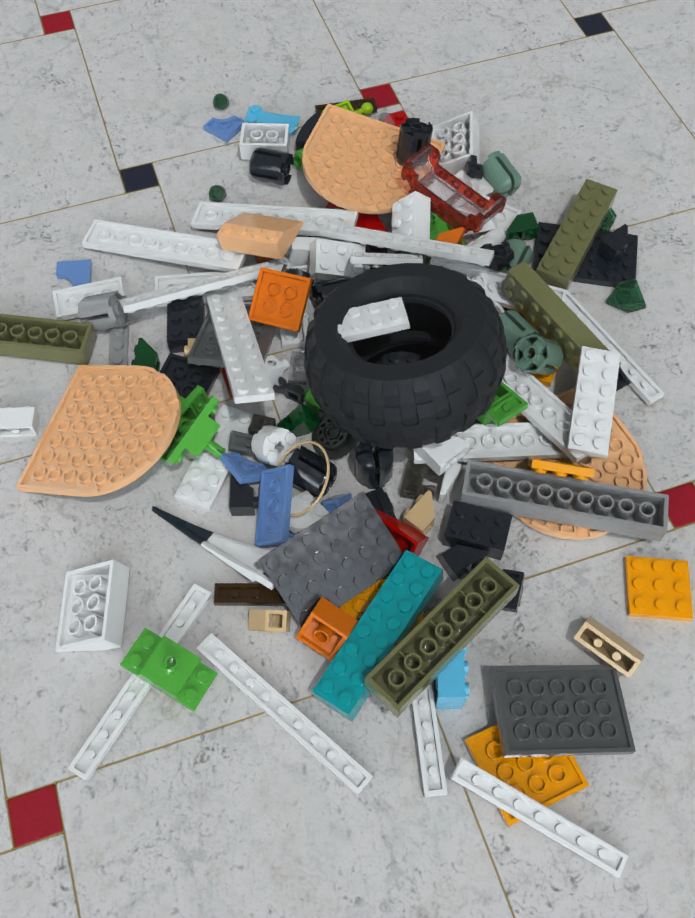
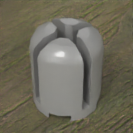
[78,290,130,331]

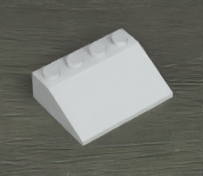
[432,111,480,173]
[55,559,130,652]

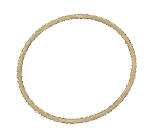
[277,440,330,517]

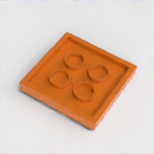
[248,267,313,333]

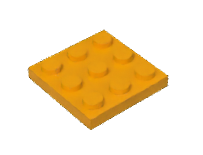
[526,457,595,480]
[624,556,693,621]

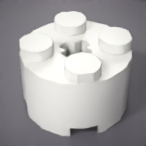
[251,425,296,466]

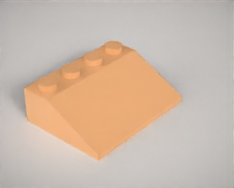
[216,212,304,260]

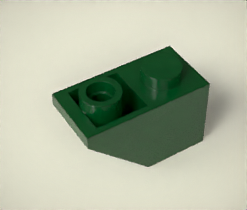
[504,212,539,241]
[131,338,161,372]
[277,404,321,437]

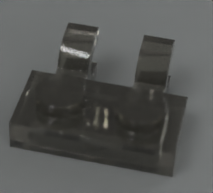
[400,460,439,500]

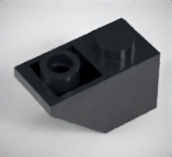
[439,545,489,581]

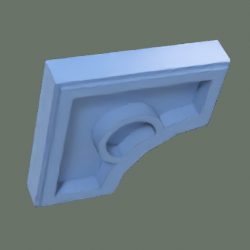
[203,115,244,143]
[56,259,92,287]
[220,452,268,484]

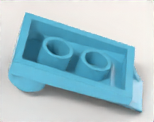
[244,105,300,135]

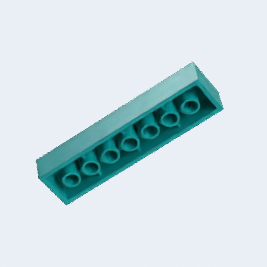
[312,550,443,722]

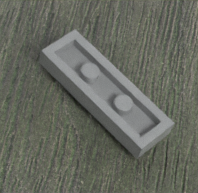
[108,325,129,365]

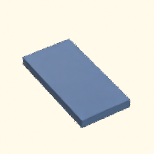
[255,464,294,548]

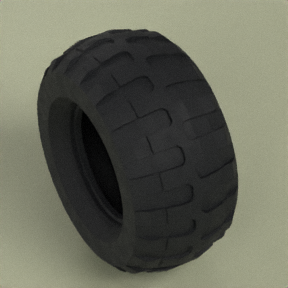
[304,263,507,449]

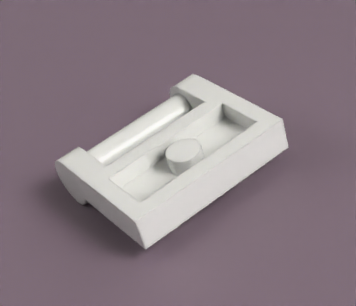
[280,312,310,349]

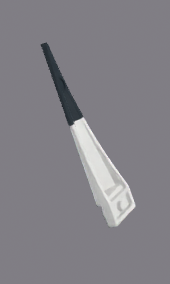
[152,506,275,590]

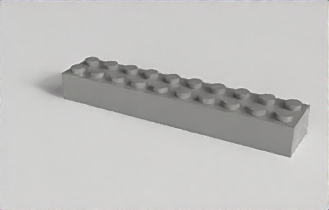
[460,460,669,541]

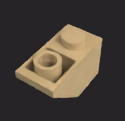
[403,490,435,535]
[248,609,291,632]

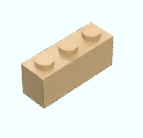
[574,616,645,678]

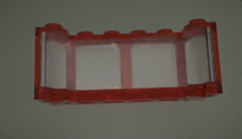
[401,143,507,234]

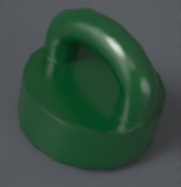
[213,94,230,110]
[209,185,227,202]

